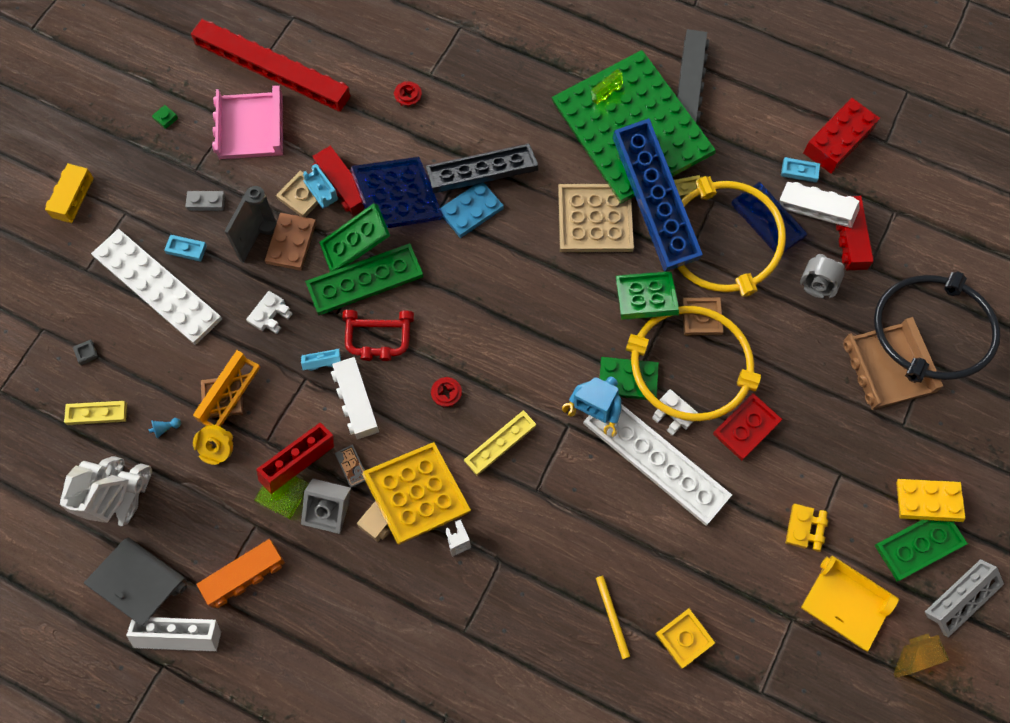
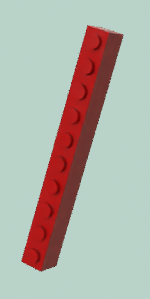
[191,19,351,112]

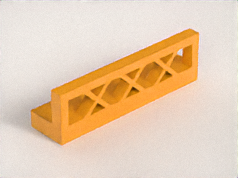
[193,350,260,427]

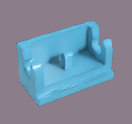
[303,164,338,209]

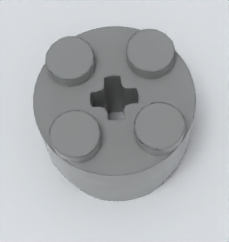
[800,254,844,298]

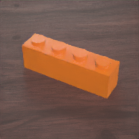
[196,539,285,608]

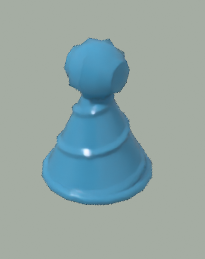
[148,418,181,439]

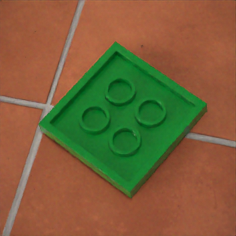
[616,271,679,320]

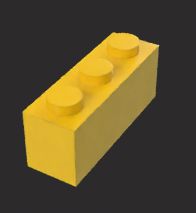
[45,163,94,223]

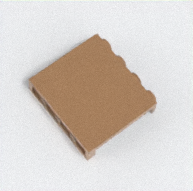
[843,317,943,410]

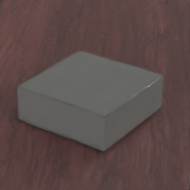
[73,340,99,365]

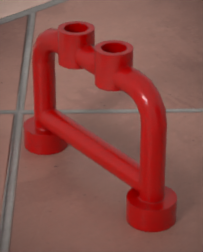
[342,310,414,361]

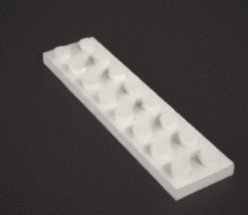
[91,229,222,345]
[583,404,732,526]

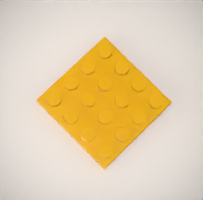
[362,442,471,545]

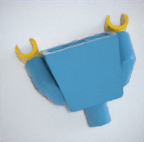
[562,377,622,437]

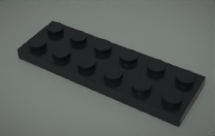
[426,144,539,193]

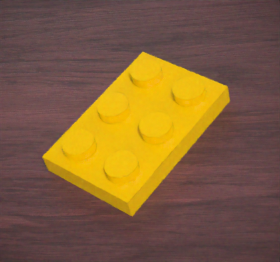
[896,479,965,522]

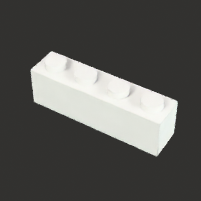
[779,182,860,228]
[331,357,379,440]
[127,617,221,651]

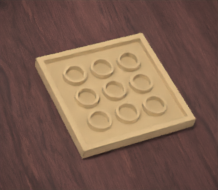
[558,184,634,252]

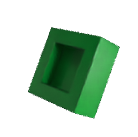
[152,105,178,130]

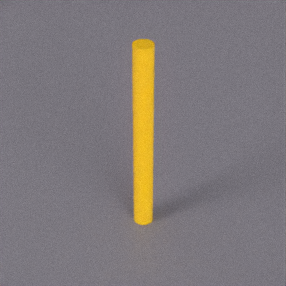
[596,576,630,659]

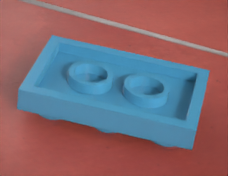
[438,183,504,238]

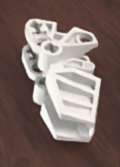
[60,456,152,526]

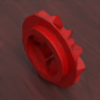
[394,81,422,107]
[431,377,462,407]

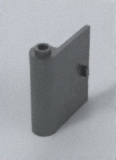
[225,186,277,263]
[84,538,187,627]

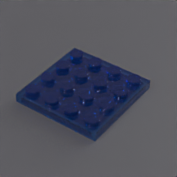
[351,157,443,229]

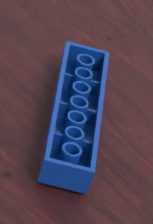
[613,118,703,272]

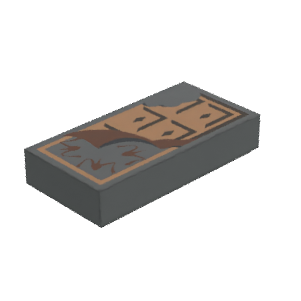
[335,445,366,489]

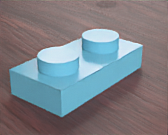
[781,157,820,182]
[164,234,207,262]
[301,349,341,371]

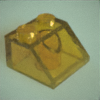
[894,633,949,678]

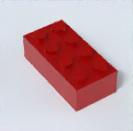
[803,98,880,174]

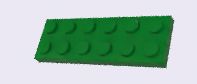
[305,243,424,316]

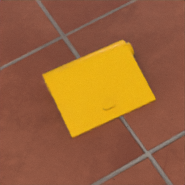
[801,555,899,652]

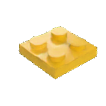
[656,609,715,669]

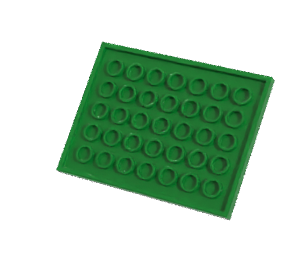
[552,50,716,204]

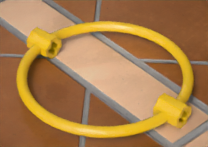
[677,176,786,297]
[626,306,761,421]

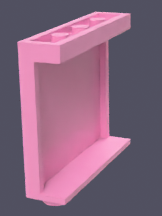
[212,86,283,159]

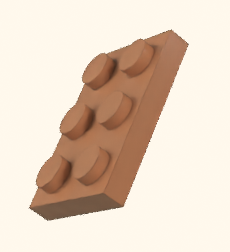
[265,213,316,271]

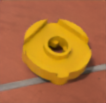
[193,425,233,465]

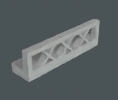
[925,559,1004,637]

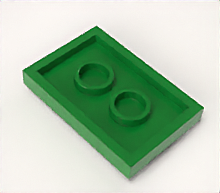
[599,357,659,400]

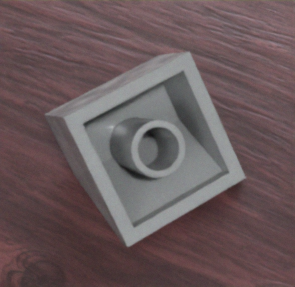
[301,479,351,534]

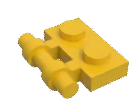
[785,503,828,552]

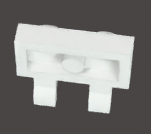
[246,291,292,334]
[652,389,698,436]

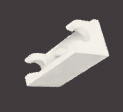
[446,520,471,557]

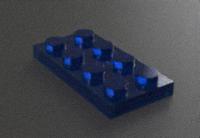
[731,182,807,252]

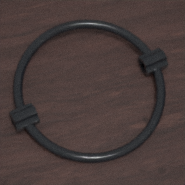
[874,271,1001,383]

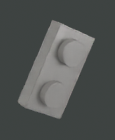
[185,191,225,211]

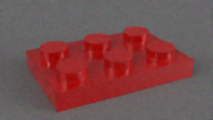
[713,393,782,461]

